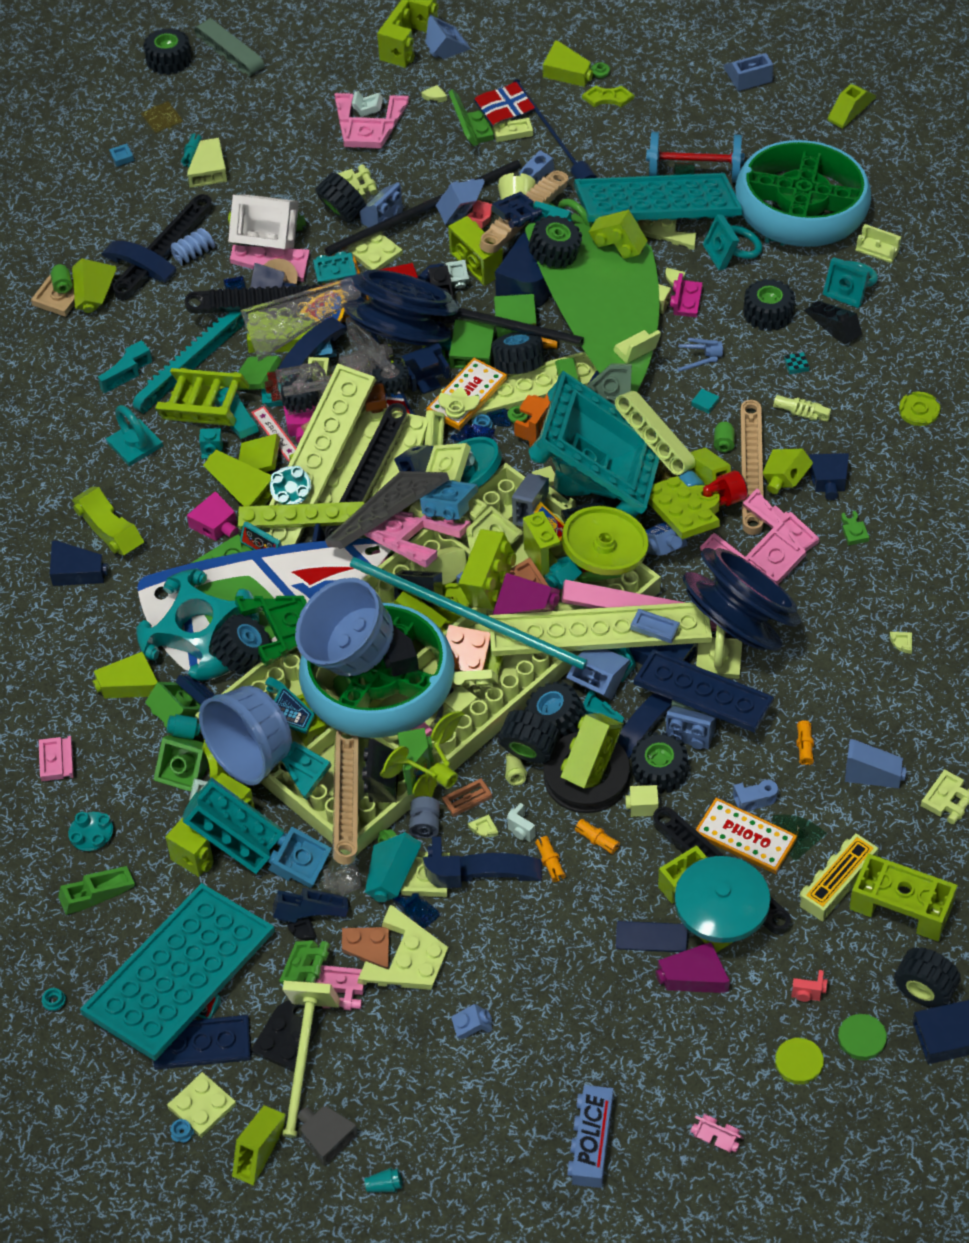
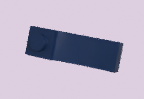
[273,888,348,923]

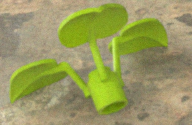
[380,711,465,798]

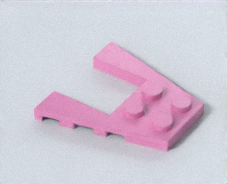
[335,93,409,149]
[700,489,806,584]
[364,511,471,568]

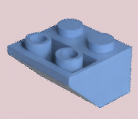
[723,53,773,91]
[436,179,484,225]
[360,182,403,227]
[566,649,631,700]
[666,706,716,750]

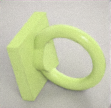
[696,625,742,679]

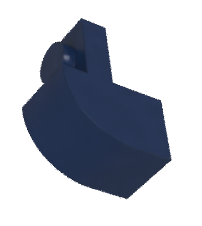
[423,837,461,888]

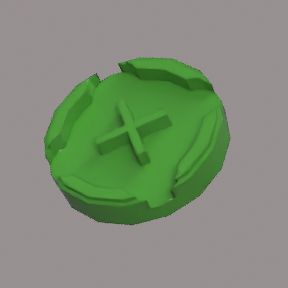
[838,1014,887,1060]

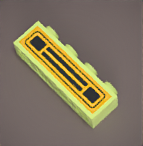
[799,833,878,922]

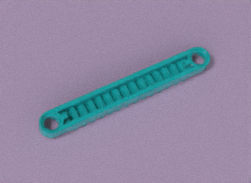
[133,311,248,413]

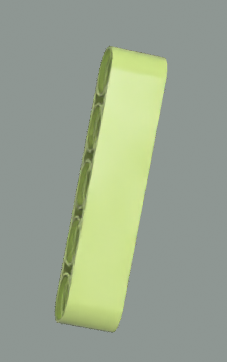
[615,391,695,475]

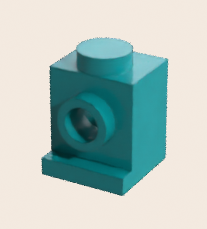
[199,428,223,459]
[544,556,582,590]

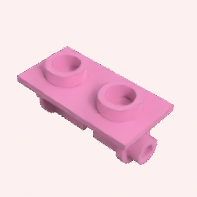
[691,1114,744,1153]

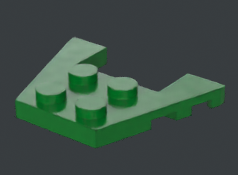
[235,596,307,667]

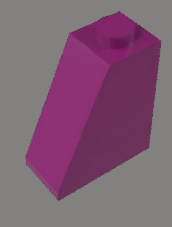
[493,573,560,615]
[655,942,730,993]

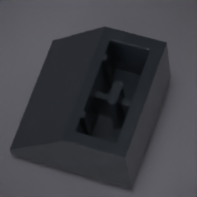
[362,739,398,803]

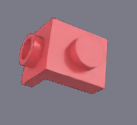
[467,200,492,229]
[791,970,827,1002]

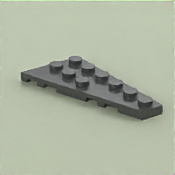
[325,471,450,549]

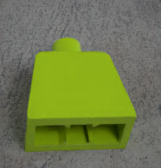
[763,449,813,494]

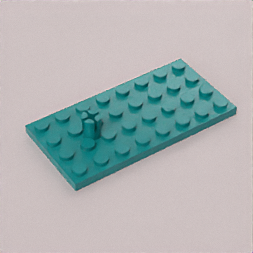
[574,173,742,223]
[80,883,275,1061]

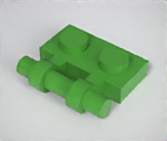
[279,940,330,985]

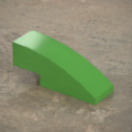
[58,866,135,915]

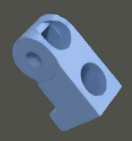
[519,150,555,184]
[733,780,778,812]

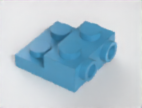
[420,480,478,520]
[267,827,332,888]

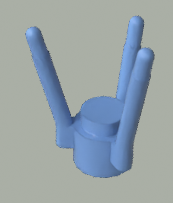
[678,338,723,371]

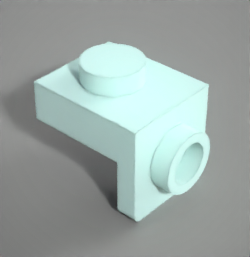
[352,91,383,117]
[446,260,470,289]
[507,803,536,842]

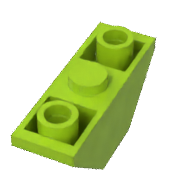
[827,83,876,129]

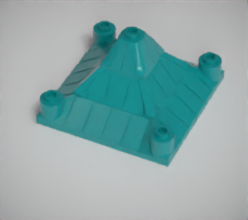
[529,371,659,518]

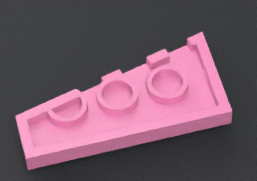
[230,245,310,282]

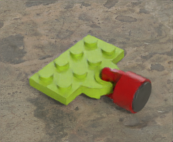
[648,470,748,539]

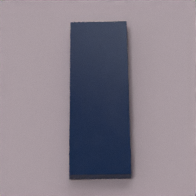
[633,649,774,733]

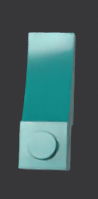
[98,340,152,393]
[214,387,259,439]

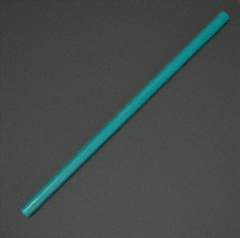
[350,557,588,670]

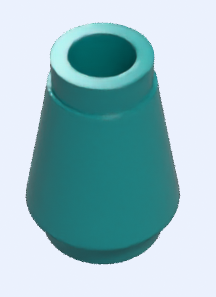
[364,1167,402,1193]

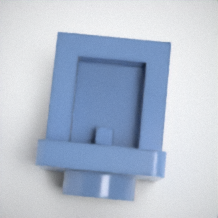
[451,1004,493,1039]

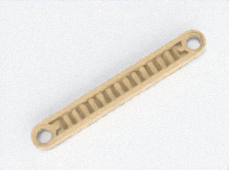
[479,171,568,253]
[740,400,764,535]
[332,730,359,865]

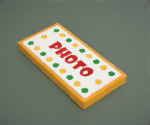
[426,358,507,431]
[696,798,797,874]

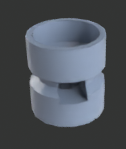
[409,796,440,838]

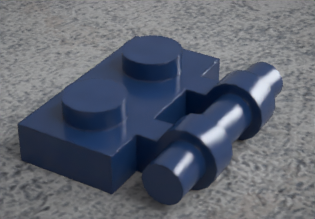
[491,191,542,228]

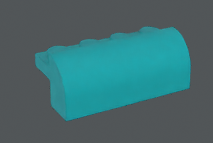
[183,778,284,874]

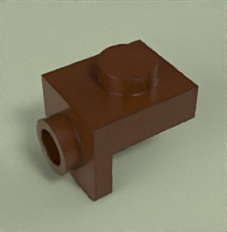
[365,383,387,413]

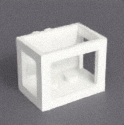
[228,194,299,249]

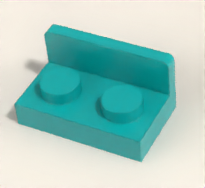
[313,252,356,284]

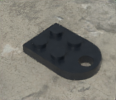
[251,1000,319,1072]

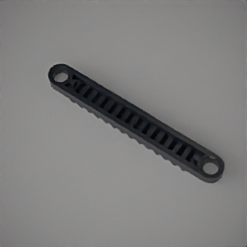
[113,194,212,300]
[185,284,343,314]
[324,403,408,538]
[653,807,791,934]

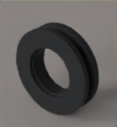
[544,732,630,813]

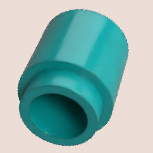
[166,714,200,740]

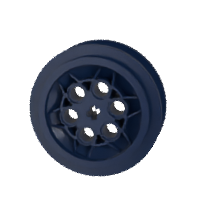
[344,270,459,346]
[683,548,801,651]

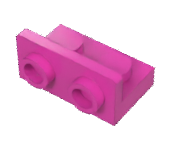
[670,273,703,317]

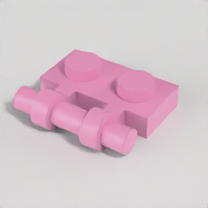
[316,965,365,1011]

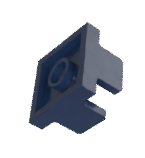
[401,342,450,394]

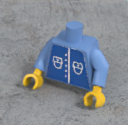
[645,522,687,556]

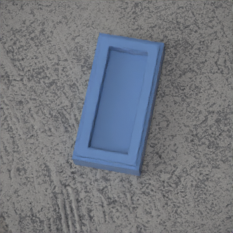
[630,609,680,644]

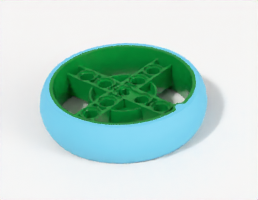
[735,140,871,247]
[299,603,454,738]

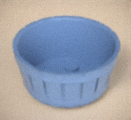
[295,578,394,676]
[199,686,292,785]

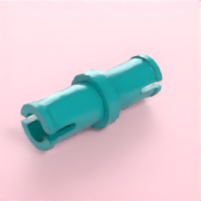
[181,133,202,167]

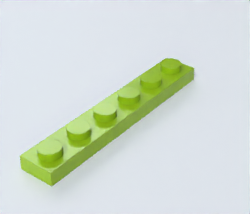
[238,502,365,529]

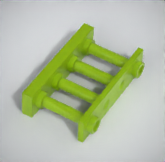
[155,368,250,426]

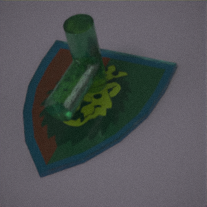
[772,814,827,861]

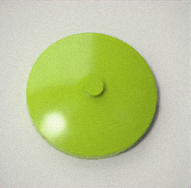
[561,506,648,576]

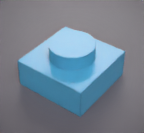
[109,144,134,167]

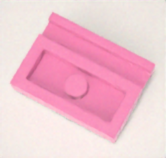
[39,736,74,782]

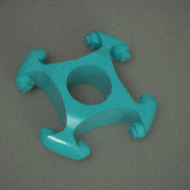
[136,568,260,681]

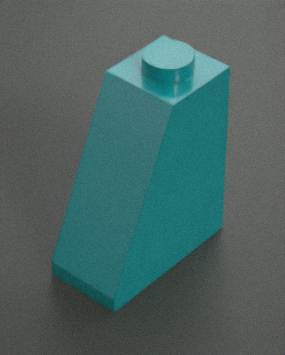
[365,832,421,902]

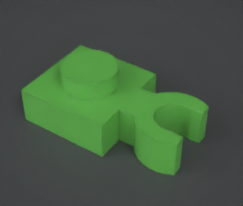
[841,511,869,546]

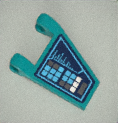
[265,677,315,734]

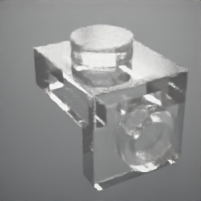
[323,864,361,896]

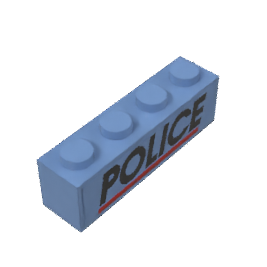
[568,1085,613,1188]

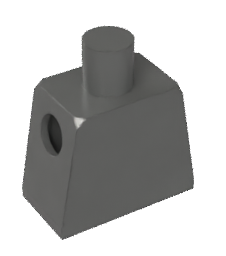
[297,1106,358,1167]

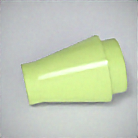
[505,753,527,785]

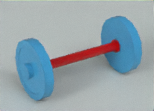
[646,132,745,182]

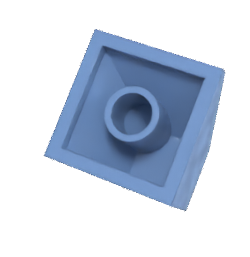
[425,15,471,59]

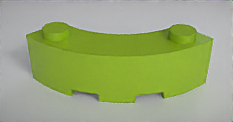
[72,487,144,555]

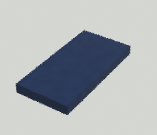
[154,1015,251,1070]

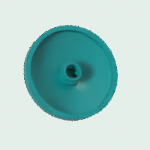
[456,437,502,488]
[675,856,770,943]

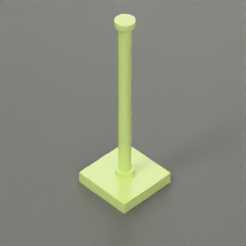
[282,981,340,1138]

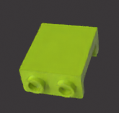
[523,511,560,579]

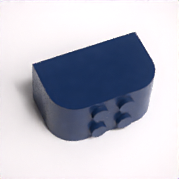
[495,221,552,308]

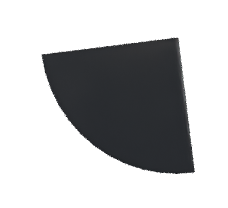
[287,918,316,941]

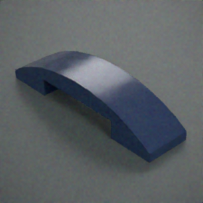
[101,240,176,283]
[278,317,347,380]
[617,693,673,759]
[460,853,542,881]

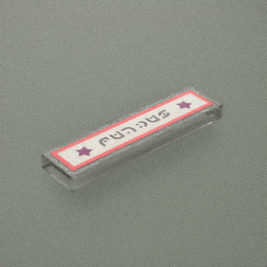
[248,404,297,467]

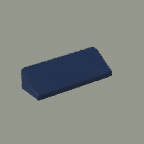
[616,921,687,953]

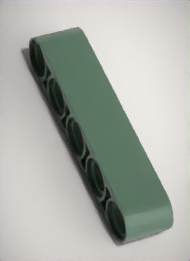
[194,18,264,77]

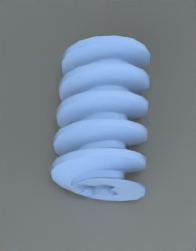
[171,228,215,266]

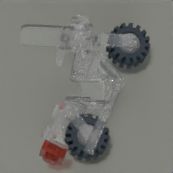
[265,317,410,415]

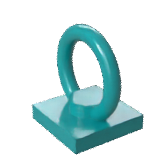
[702,214,763,270]
[822,257,878,308]
[106,405,163,467]

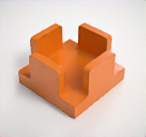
[514,393,551,447]

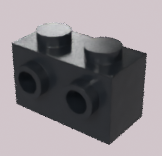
[394,570,443,605]

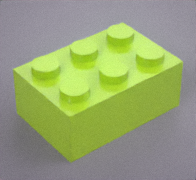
[448,216,503,286]
[458,529,516,610]
[560,713,624,788]

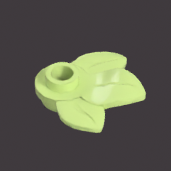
[438,387,479,419]

